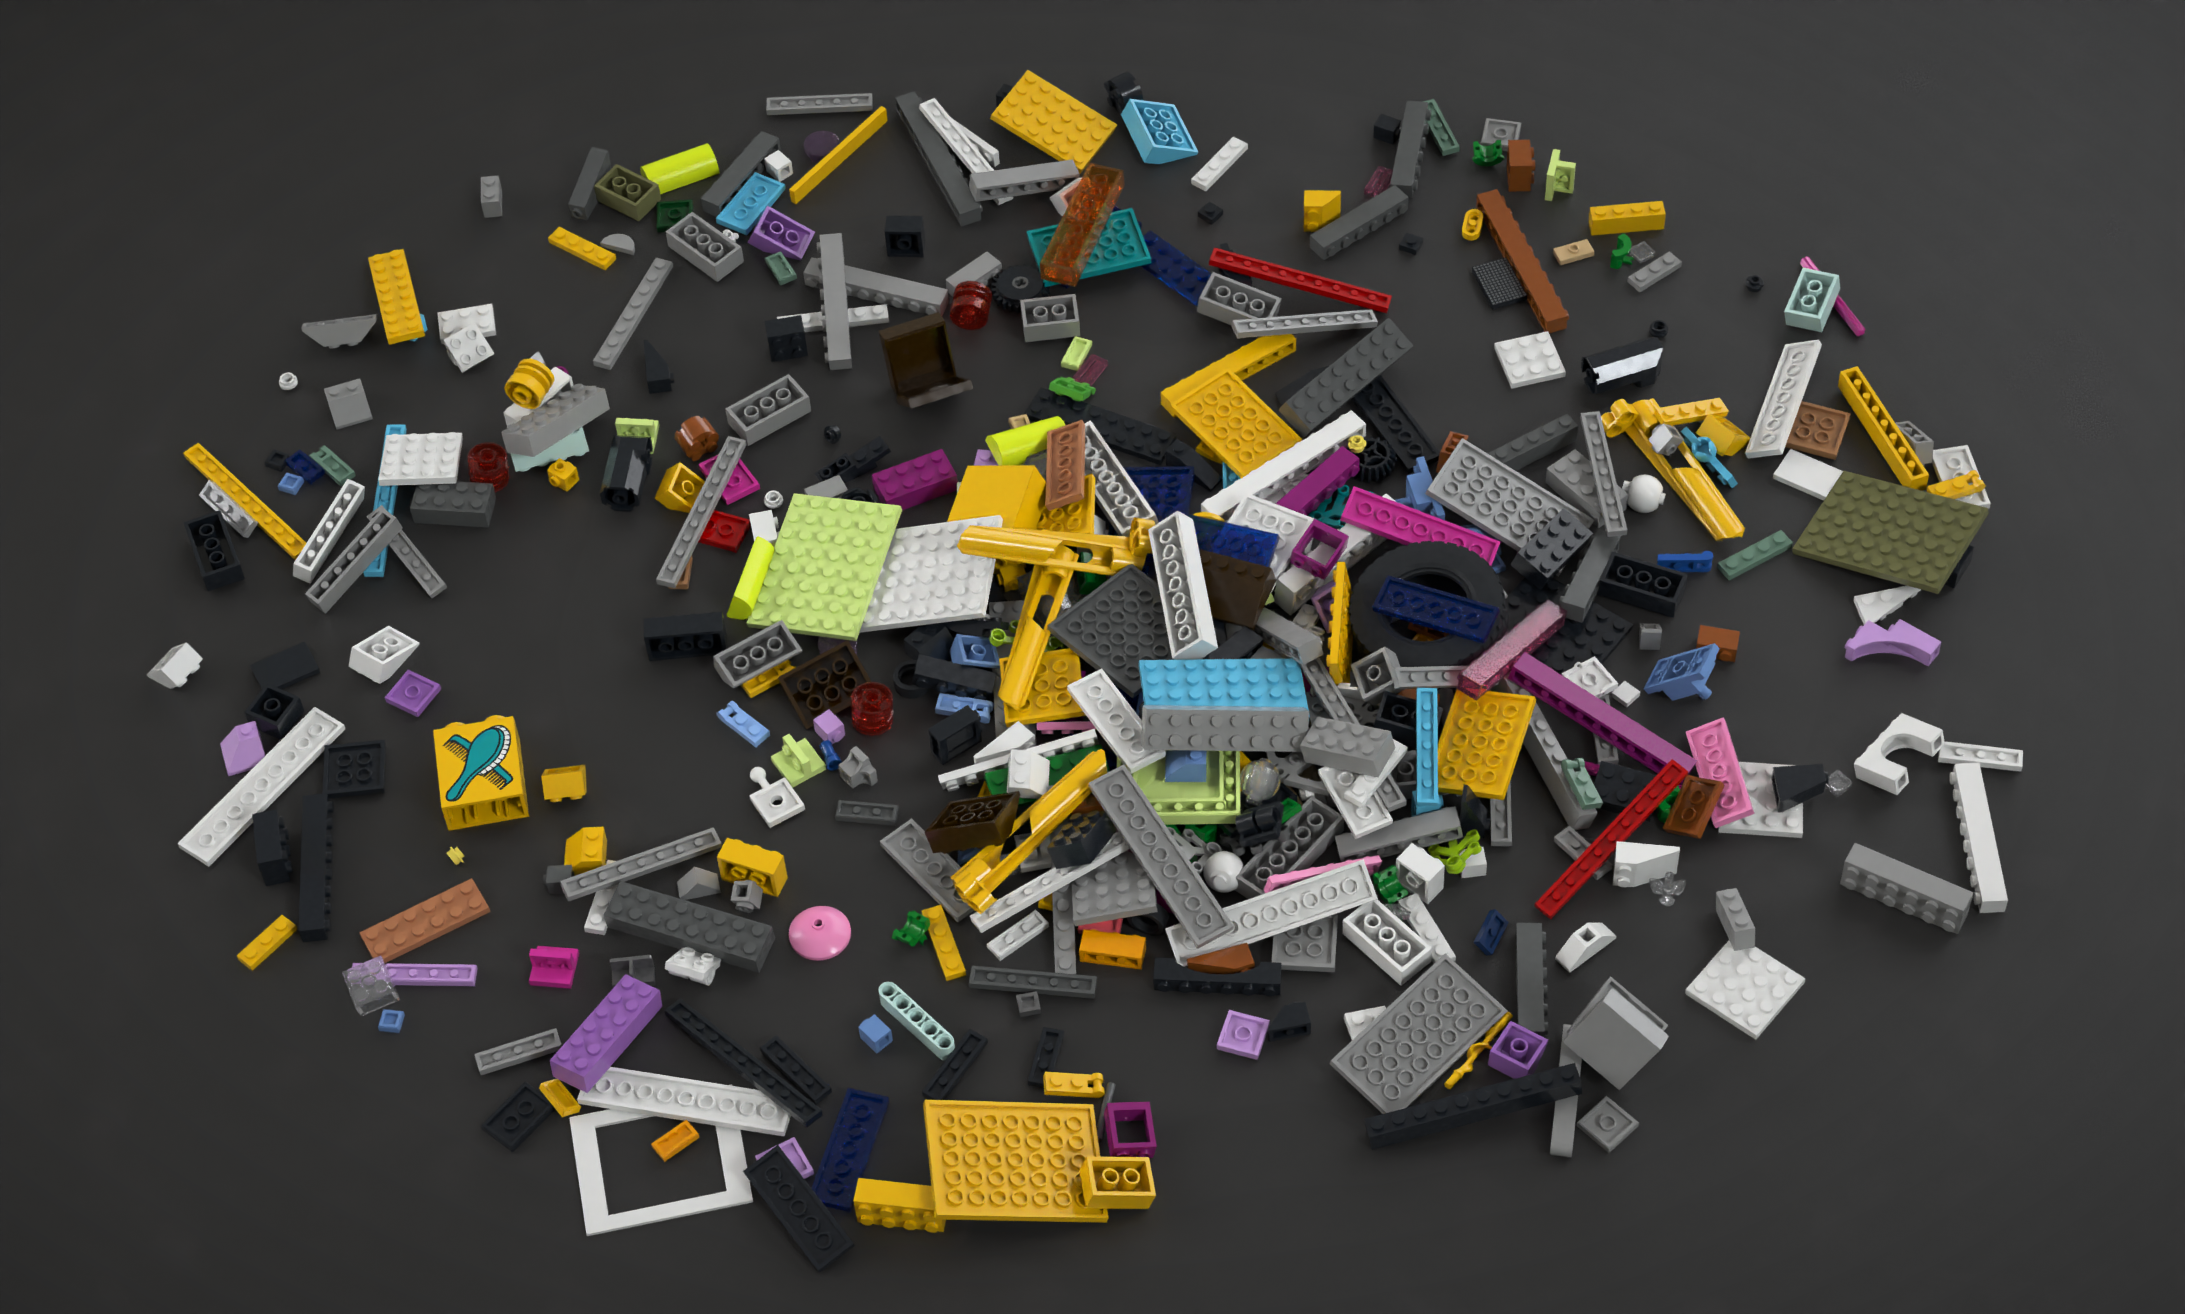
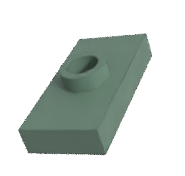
[765,251,797,285]

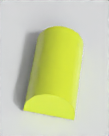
[640,143,720,194]
[985,416,1065,466]
[726,536,775,620]

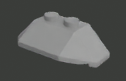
[301,314,377,348]

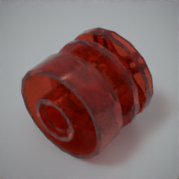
[950,281,992,330]
[467,442,509,492]
[851,682,893,736]

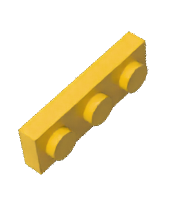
[237,915,298,971]

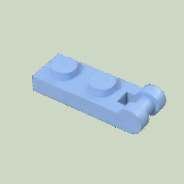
[935,693,994,724]
[717,701,770,747]

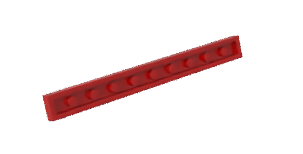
[1209,248,1392,313]
[1535,759,1688,919]

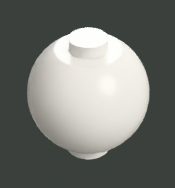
[1622,474,1666,513]
[1203,851,1244,893]

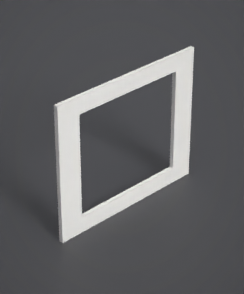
[569,1084,753,1236]

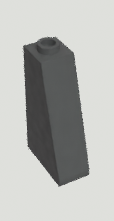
[568,147,612,220]

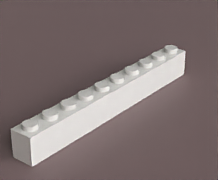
[1201,410,1366,523]

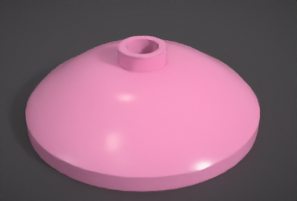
[789,906,851,961]

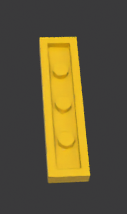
[548,227,616,270]
[1654,398,1729,426]
[921,905,966,981]

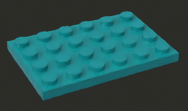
[1027,208,1151,287]

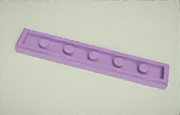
[350,963,478,986]

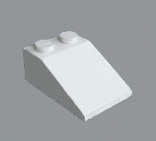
[348,626,419,684]
[1613,841,1680,887]

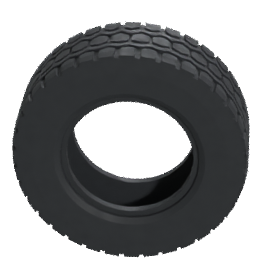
[1349,541,1508,691]

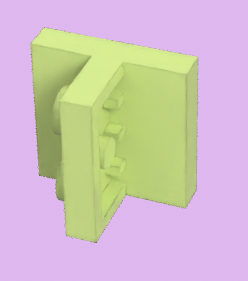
[1545,149,1576,201]
[615,418,660,454]
[771,734,826,788]

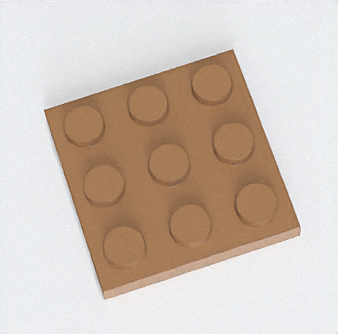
[1785,401,1851,460]

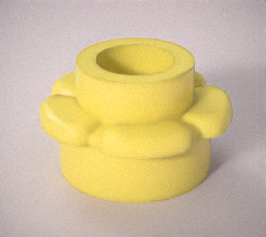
[1347,435,1366,453]
[446,847,464,865]

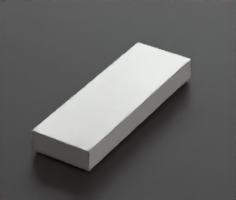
[987,910,1049,961]

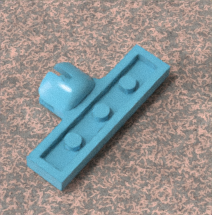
[1681,426,1738,488]

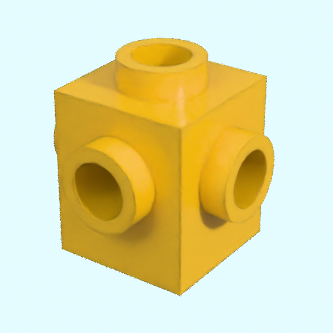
[547,458,579,492]

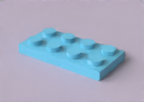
[716,172,786,235]

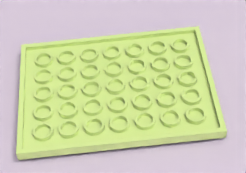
[746,493,902,641]

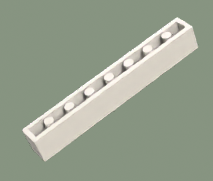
[1949,763,2008,913]

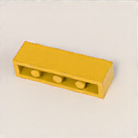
[1589,201,1666,236]

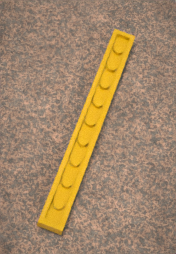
[183,443,306,560]

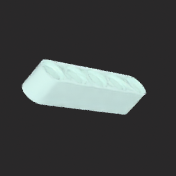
[878,982,955,1061]

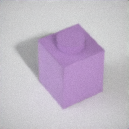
[813,709,845,744]

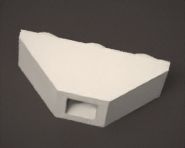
[1555,923,1616,973]

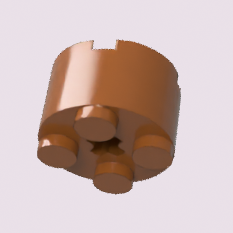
[674,416,719,461]

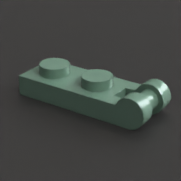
[308,445,356,486]
[1561,758,1603,810]

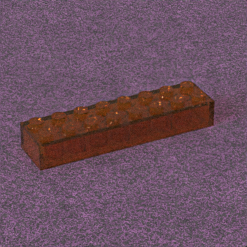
[1040,163,1125,287]

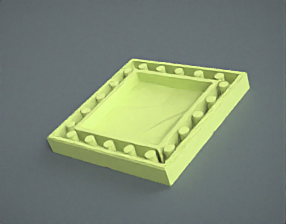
[1117,750,1241,825]

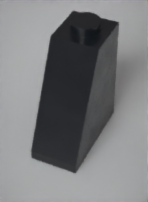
[1771,764,1829,813]

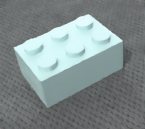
[1784,268,1840,332]

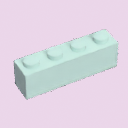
[510,427,589,472]

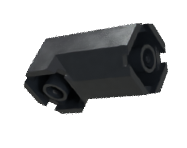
[1581,337,1663,394]
[600,435,653,512]

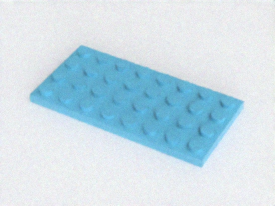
[1139,658,1310,719]

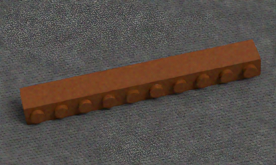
[1476,189,1569,333]

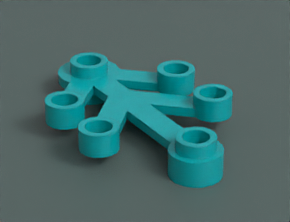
[1308,485,1373,530]

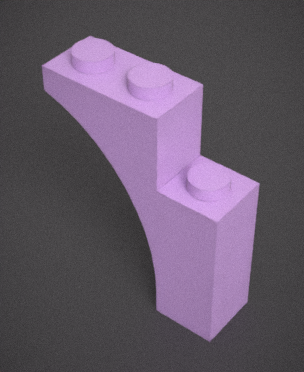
[1844,619,1941,666]

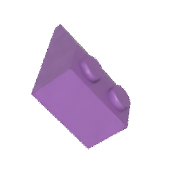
[747,206,815,260]

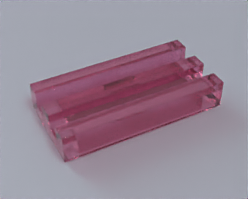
[1364,166,1393,197]
[1072,354,1108,386]

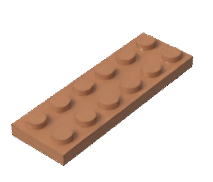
[1045,420,1085,511]
[359,878,490,963]

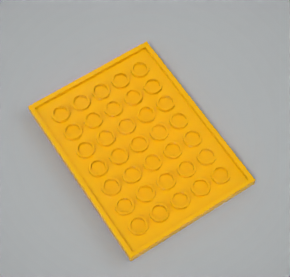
[923,1100,1109,1223]

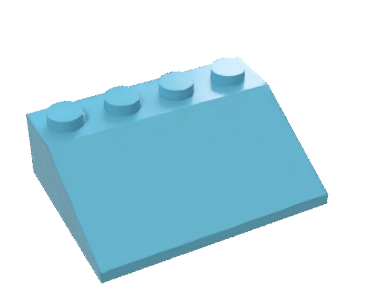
[1121,99,1198,164]

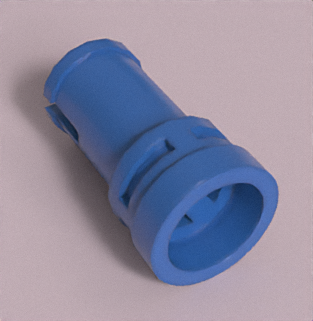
[819,740,842,771]

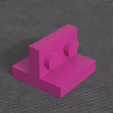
[529,946,579,989]

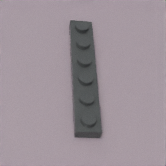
[969,966,1097,999]

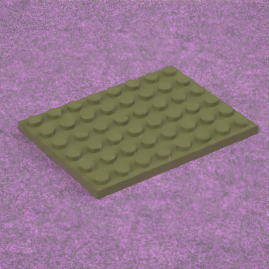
[1792,471,1989,594]

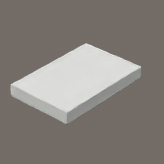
[1773,449,1843,501]

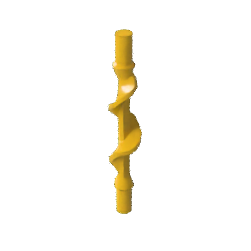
[1444,1012,1513,1089]

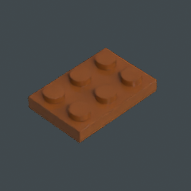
[1663,775,1725,839]

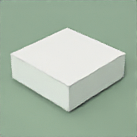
[1611,681,1640,707]

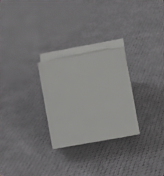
[1563,976,1669,1090]

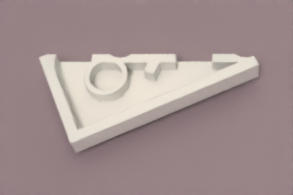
[1854,586,1921,625]

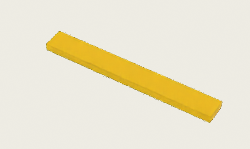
[789,106,888,204]

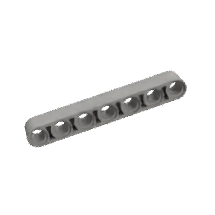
[1550,1024,1582,1157]

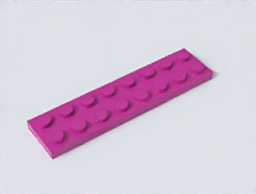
[1340,486,1501,566]

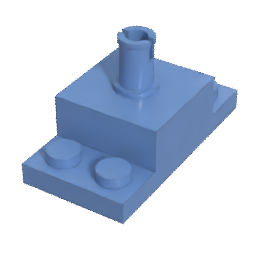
[1395,456,1445,520]
[1644,643,1720,701]

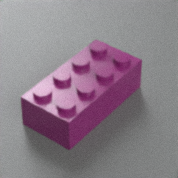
[872,449,958,510]

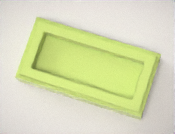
[1061,336,1092,371]

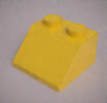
[1304,190,1341,232]
[1696,414,1751,456]
[655,462,705,513]
[541,765,587,802]
[564,827,607,876]

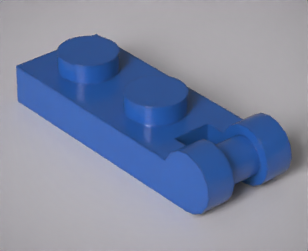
[1656,551,1713,572]

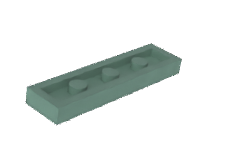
[1423,99,1460,156]
[1717,530,1793,580]

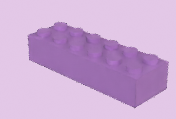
[549,974,663,1093]

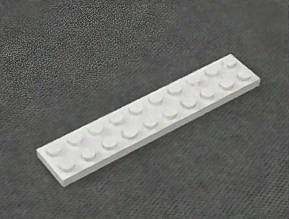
[177,707,345,867]
[1165,859,1378,967]
[577,1067,791,1136]

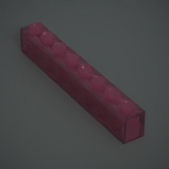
[1456,600,1568,701]

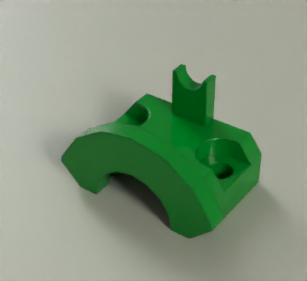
[1472,140,1505,166]
[1610,233,1634,269]
[1656,786,1680,823]
[1372,865,1409,906]
[892,910,930,946]

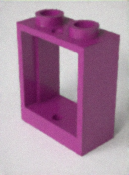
[1290,519,1349,580]
[1104,1102,1157,1158]

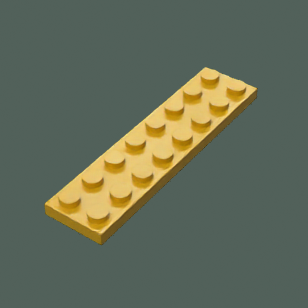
[368,249,425,345]

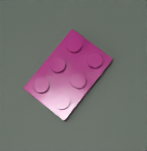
[699,454,760,505]

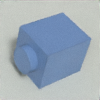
[858,1014,893,1053]

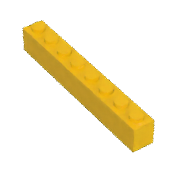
[1161,334,1296,418]
[1838,366,1929,491]

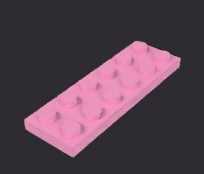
[1686,717,1755,828]

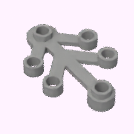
[1167,827,1222,875]

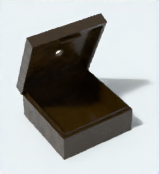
[879,312,973,409]

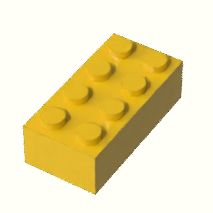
[853,1178,946,1233]

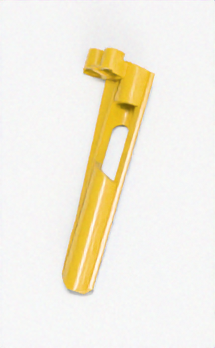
[1601,398,1745,541]
[957,518,1155,576]
[997,529,1079,710]
[950,749,1107,914]

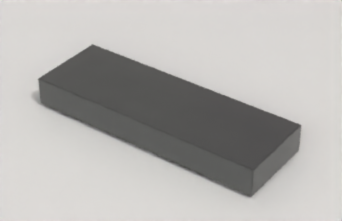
[835,800,899,826]

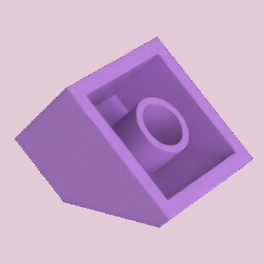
[1488,1021,1548,1079]

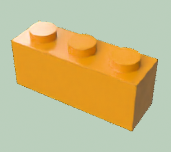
[1079,929,1146,970]

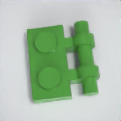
[1049,377,1096,401]

